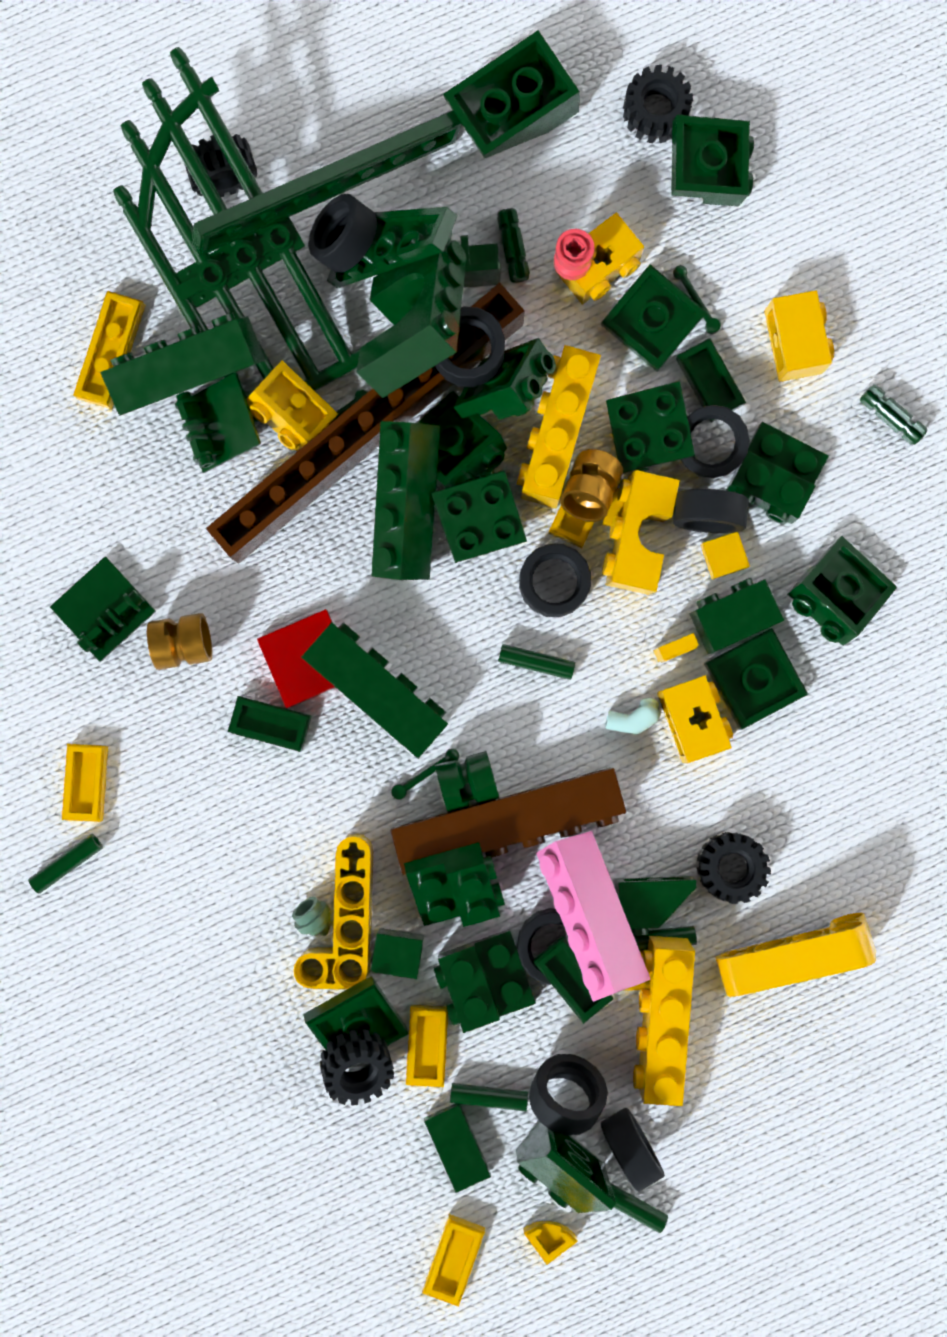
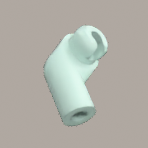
[605,698,661,735]

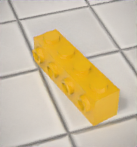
[516,345,601,509]
[633,936,695,1106]

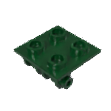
[175,373,261,473]
[606,381,695,473]
[431,468,527,563]
[50,556,156,662]

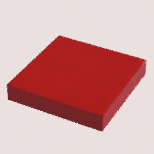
[257,609,336,709]

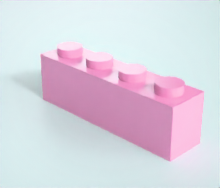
[536,831,651,1002]

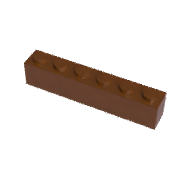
[390,767,627,875]

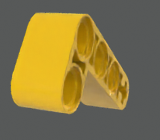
[293,834,374,989]
[715,913,876,997]

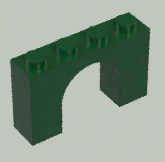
[356,239,467,398]

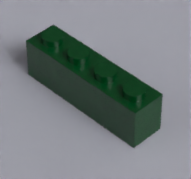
[100,312,266,416]
[371,421,440,580]
[301,622,448,759]

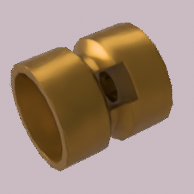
[560,449,623,522]
[146,613,213,670]

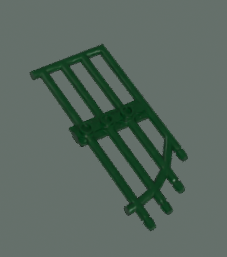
[113,47,360,425]

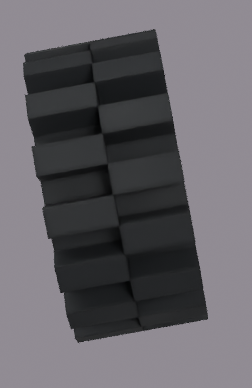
[623,65,693,143]
[184,134,258,197]
[696,832,771,904]
[320,1029,394,1106]

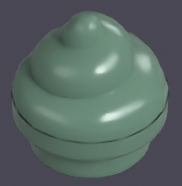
[292,897,331,936]

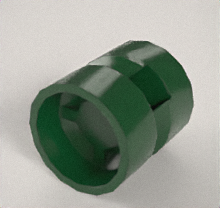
[435,751,499,813]

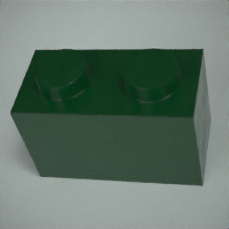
[689,577,784,654]

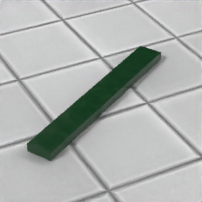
[192,110,462,256]

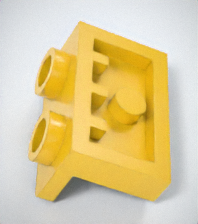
[246,360,338,451]

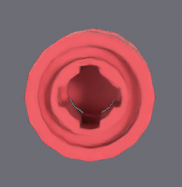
[554,228,595,280]

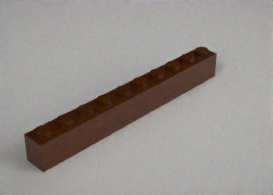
[205,282,525,564]

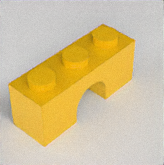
[602,470,680,595]

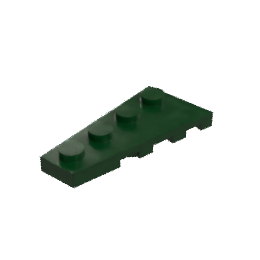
[327,207,458,289]

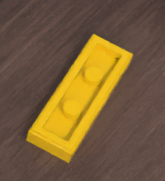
[73,291,146,409]

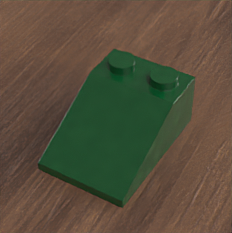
[443,30,580,159]
[516,1122,617,1213]

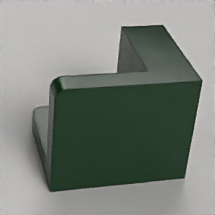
[460,235,501,288]
[371,928,424,979]

